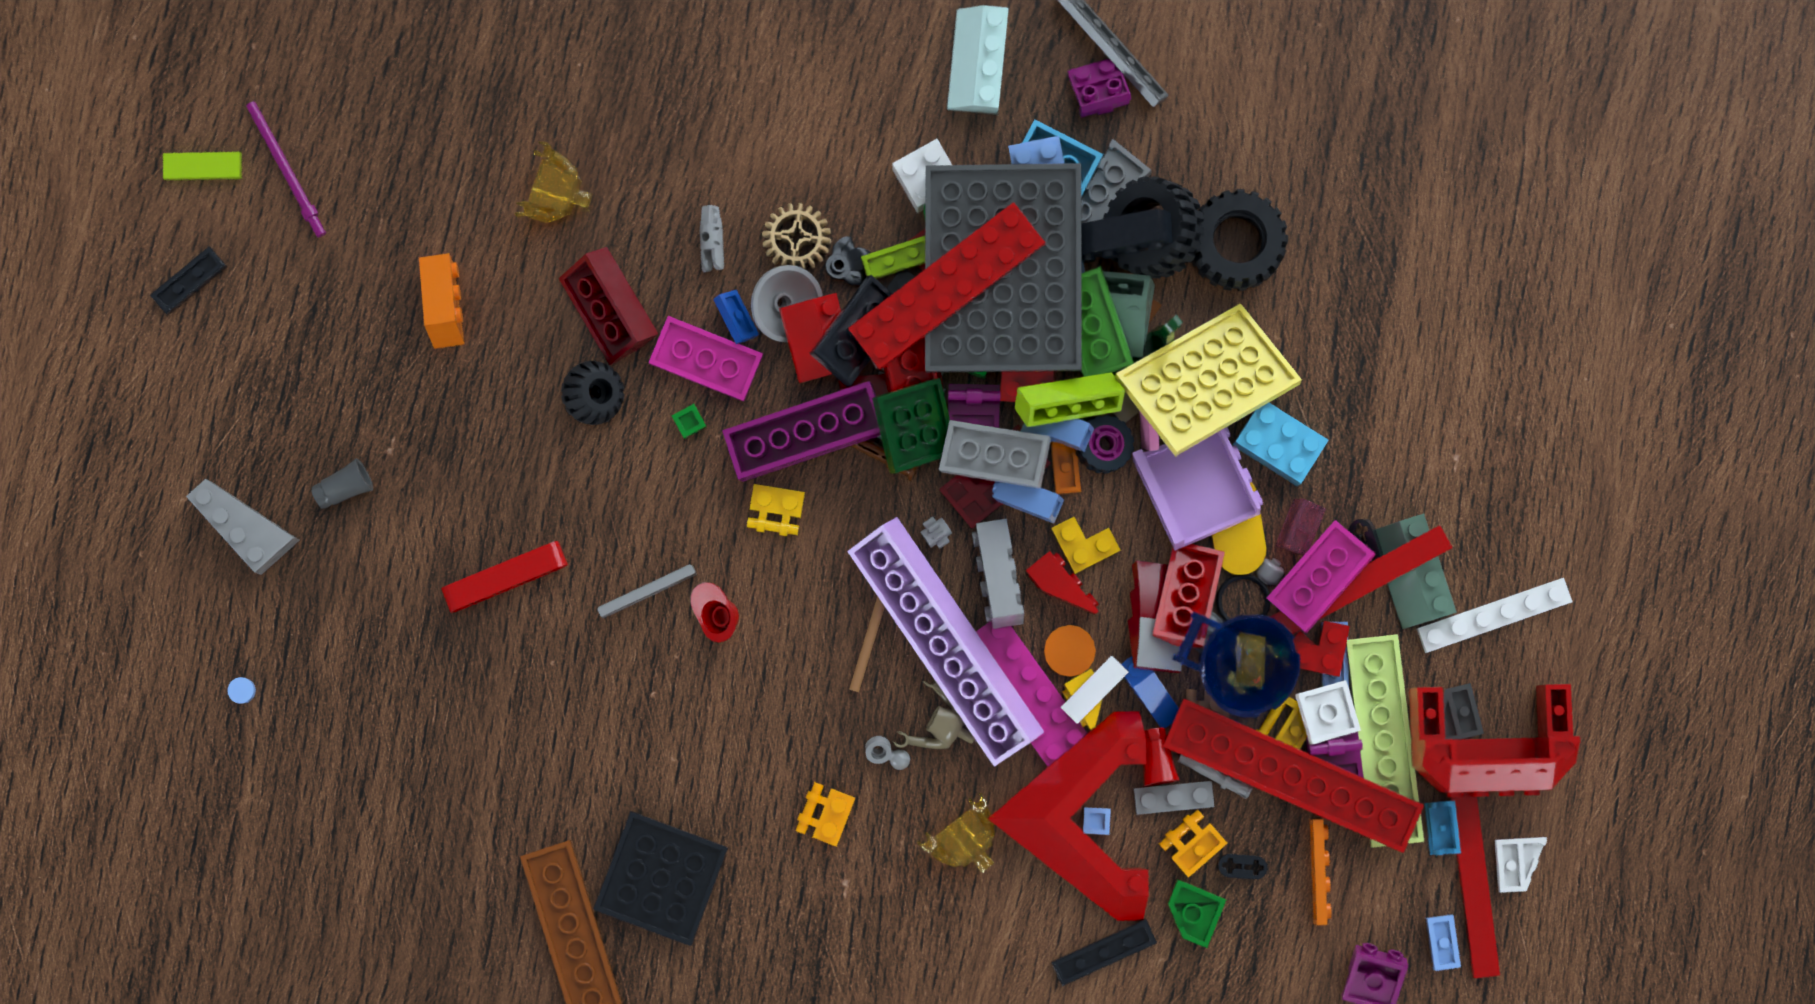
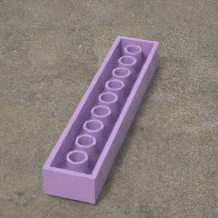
[847,517,1044,766]

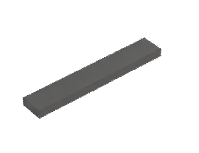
[1058,0,1169,107]

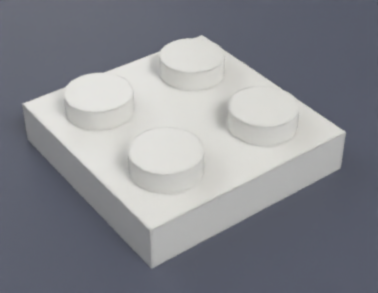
[1295,680,1361,745]

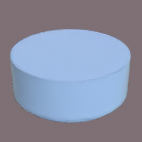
[228,677,256,704]

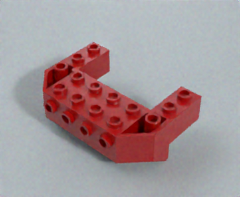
[1409,684,1580,797]

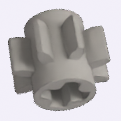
[920,517,952,549]

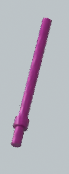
[246,101,326,238]

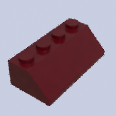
[558,247,658,365]

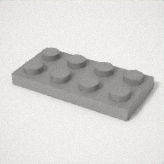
[939,420,1051,489]

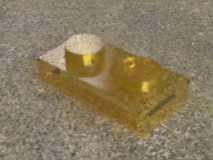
[1236,632,1265,687]

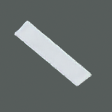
[1061,656,1128,724]

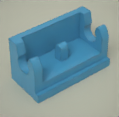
[1424,800,1461,855]

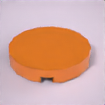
[1044,625,1096,677]

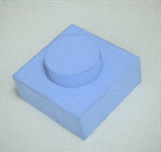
[1083,807,1111,835]

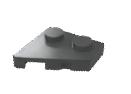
[1443,683,1484,739]

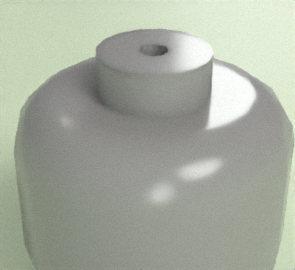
[1256,558,1284,586]

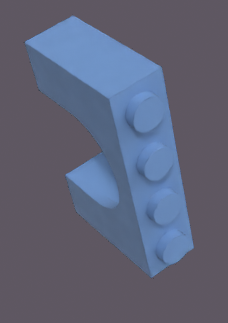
[992,419,1094,524]

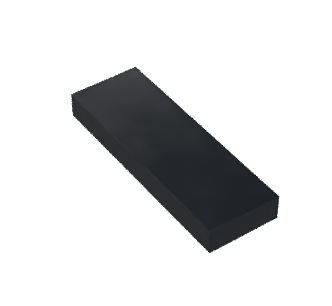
[150,246,227,315]

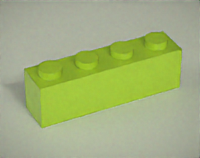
[1015,372,1125,427]

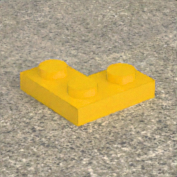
[1051,517,1121,574]

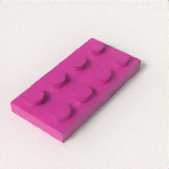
[648,316,763,402]
[1267,520,1376,633]

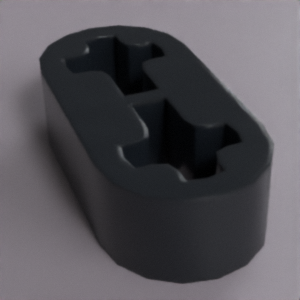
[1349,518,1383,563]
[1217,854,1268,879]

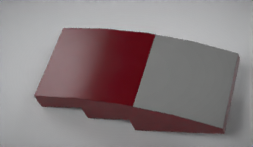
[1127,561,1183,673]

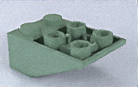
[1103,271,1155,359]

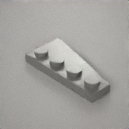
[1081,139,1152,223]

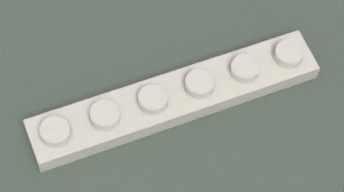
[1417,578,1572,653]

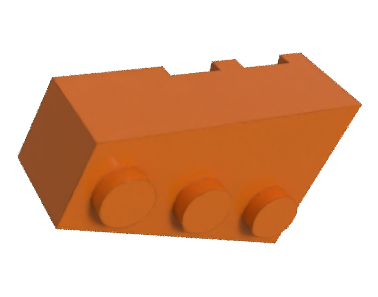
[419,253,465,349]

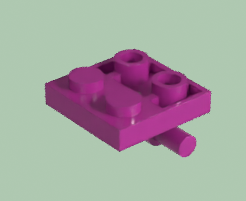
[1067,58,1131,118]
[948,384,1000,428]
[1305,732,1364,778]

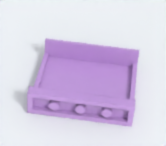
[1132,427,1263,551]

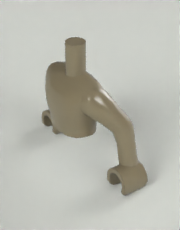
[892,671,975,749]

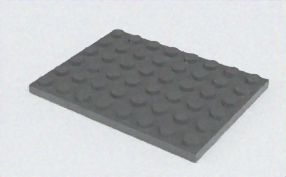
[925,163,1082,372]

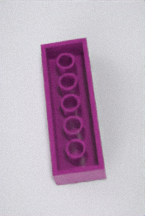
[722,381,881,482]

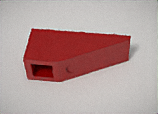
[1025,551,1099,615]

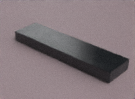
[1051,919,1157,986]

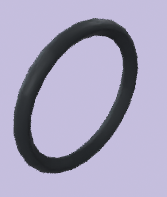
[1216,574,1271,628]

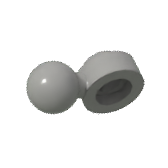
[865,736,910,770]

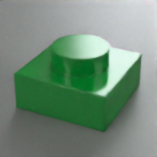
[672,404,707,439]

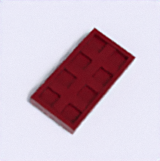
[939,424,1051,529]

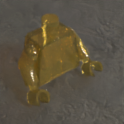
[515,141,592,223]
[917,793,995,873]

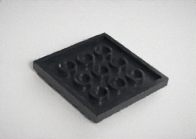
[593,811,729,946]

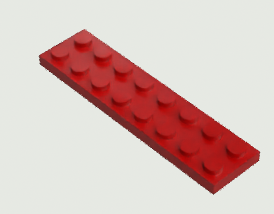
[848,202,1046,370]

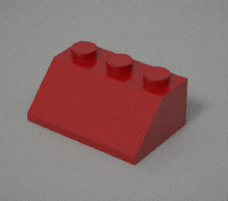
[779,293,841,383]

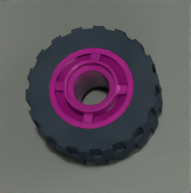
[1076,415,1134,474]

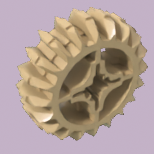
[762,203,831,270]

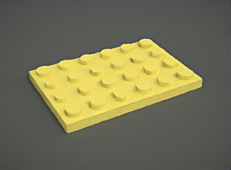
[1115,303,1302,457]

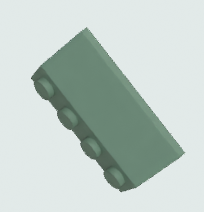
[1375,514,1457,629]

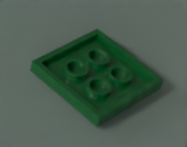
[872,378,950,474]

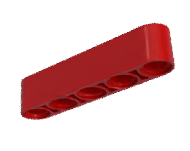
[441,541,568,613]

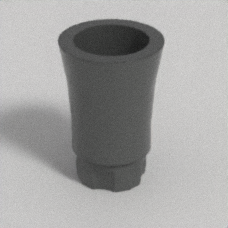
[311,458,374,509]

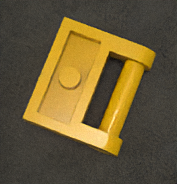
[1256,691,1307,750]

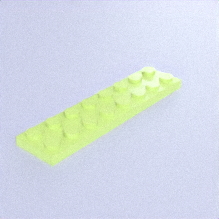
[1346,634,1424,848]

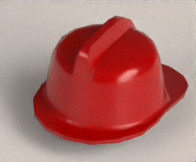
[691,582,739,643]

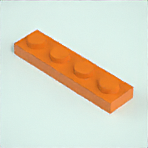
[1309,819,1332,925]

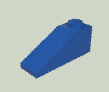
[1121,656,1179,728]

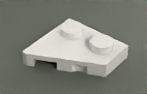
[1494,837,1547,893]

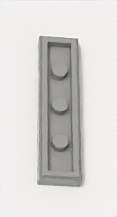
[598,564,697,618]

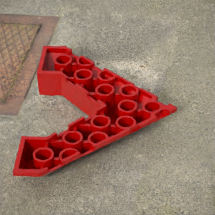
[987,711,1149,921]

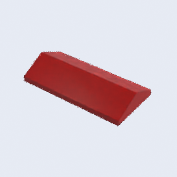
[1152,544,1225,648]

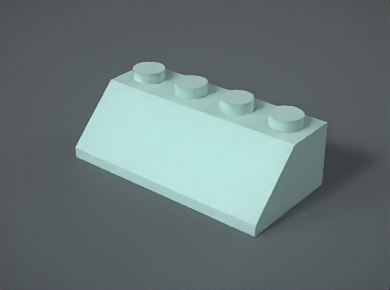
[947,5,1009,115]

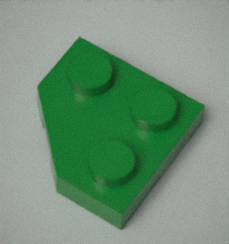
[1168,879,1227,948]

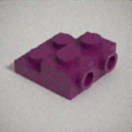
[1342,943,1408,1004]

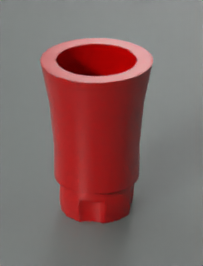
[1143,728,1180,786]

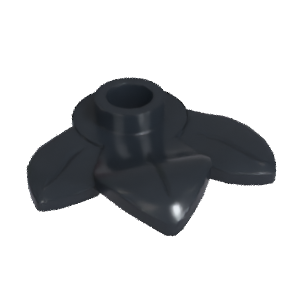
[825,236,871,286]

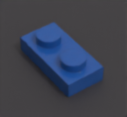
[713,289,759,344]

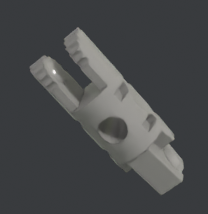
[700,205,724,272]

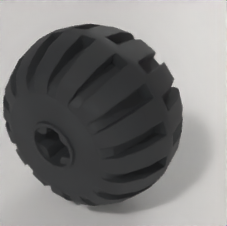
[561,361,625,425]

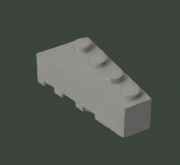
[186,479,300,575]
[972,519,1024,629]

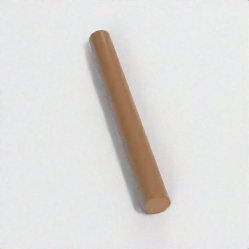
[849,596,885,692]

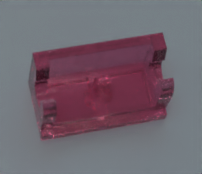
[1275,499,1326,556]

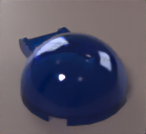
[1172,612,1300,718]

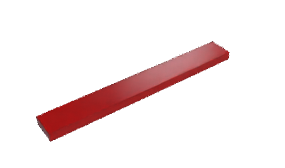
[1256,525,1453,647]
[1449,792,1500,978]

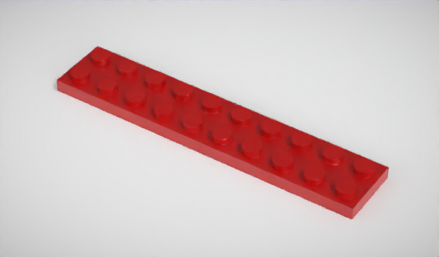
[1163,698,1424,853]

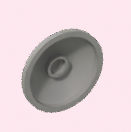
[751,265,823,342]

